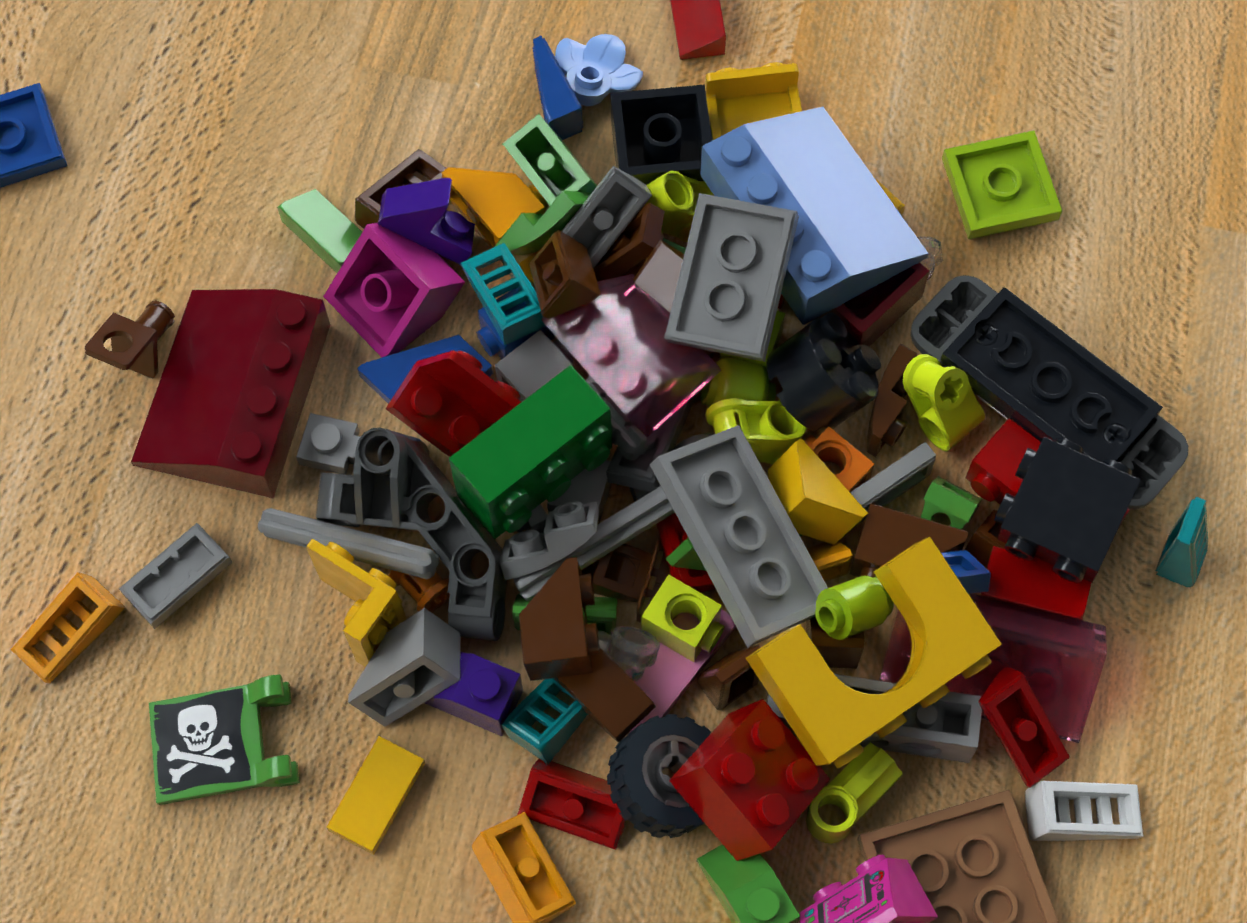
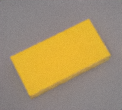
[326,736,426,855]

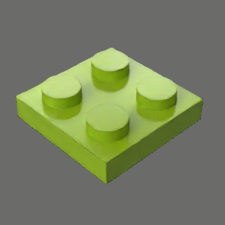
[942,130,1062,239]

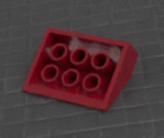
[131,289,330,498]

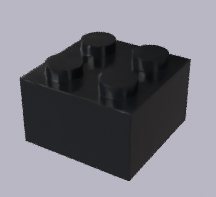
[610,84,712,185]

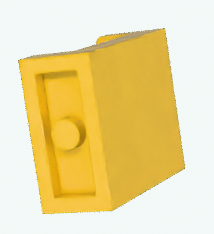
[705,62,802,141]

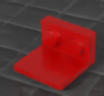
[385,350,521,458]

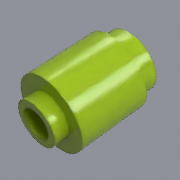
[815,576,894,640]

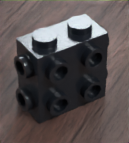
[994,437,1141,583]

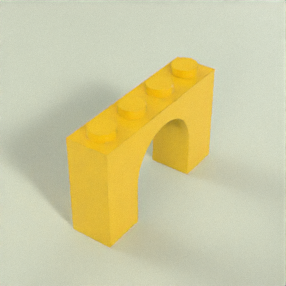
[746,537,1002,768]

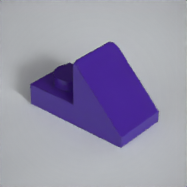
[378,178,475,265]

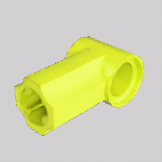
[806,742,903,844]

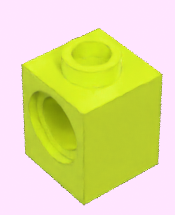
[641,574,725,662]

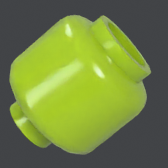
[700,357,776,414]

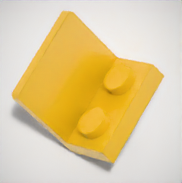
[306,539,406,667]

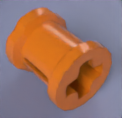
[389,570,450,613]

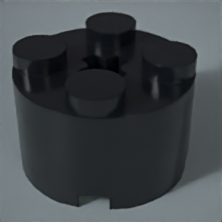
[766,312,881,431]

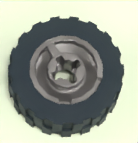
[607,714,711,838]

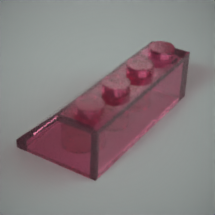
[879,593,1107,743]

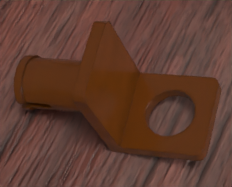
[85,301,175,379]

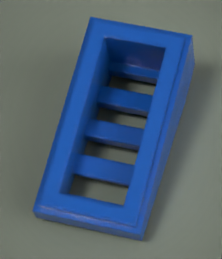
[532,36,583,140]

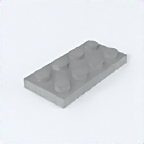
[650,425,828,648]

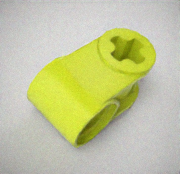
[643,171,714,242]
[902,354,985,451]
[705,398,807,464]

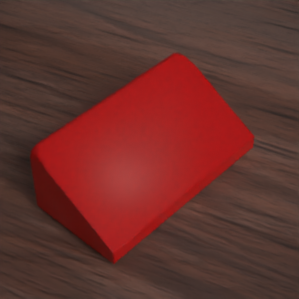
[670,0,726,60]
[981,546,1091,620]
[978,667,1070,788]
[517,759,627,850]

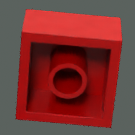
[669,699,830,861]

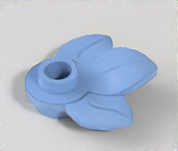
[555,34,643,106]

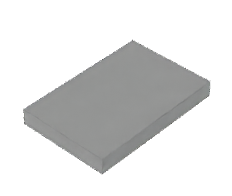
[664,193,799,362]

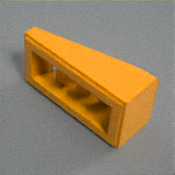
[11,572,125,684]

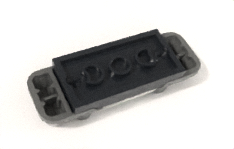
[910,275,1189,510]

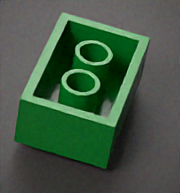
[449,365,612,539]

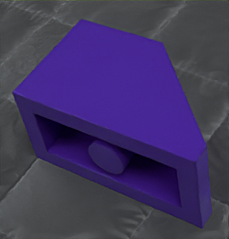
[424,652,523,736]

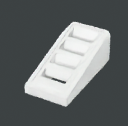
[1025,781,1143,841]

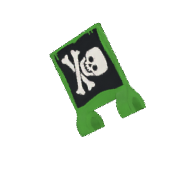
[149,674,300,805]

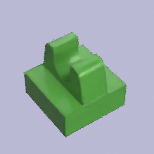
[921,476,982,529]

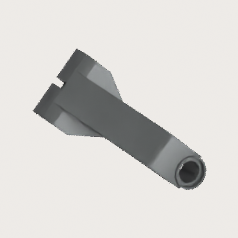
[316,427,507,641]

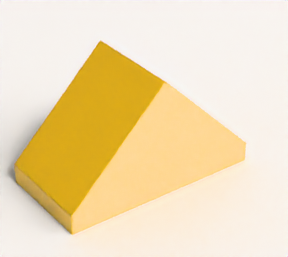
[768,438,869,545]

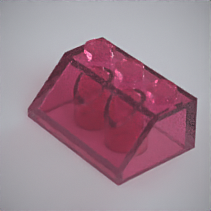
[541,274,721,437]

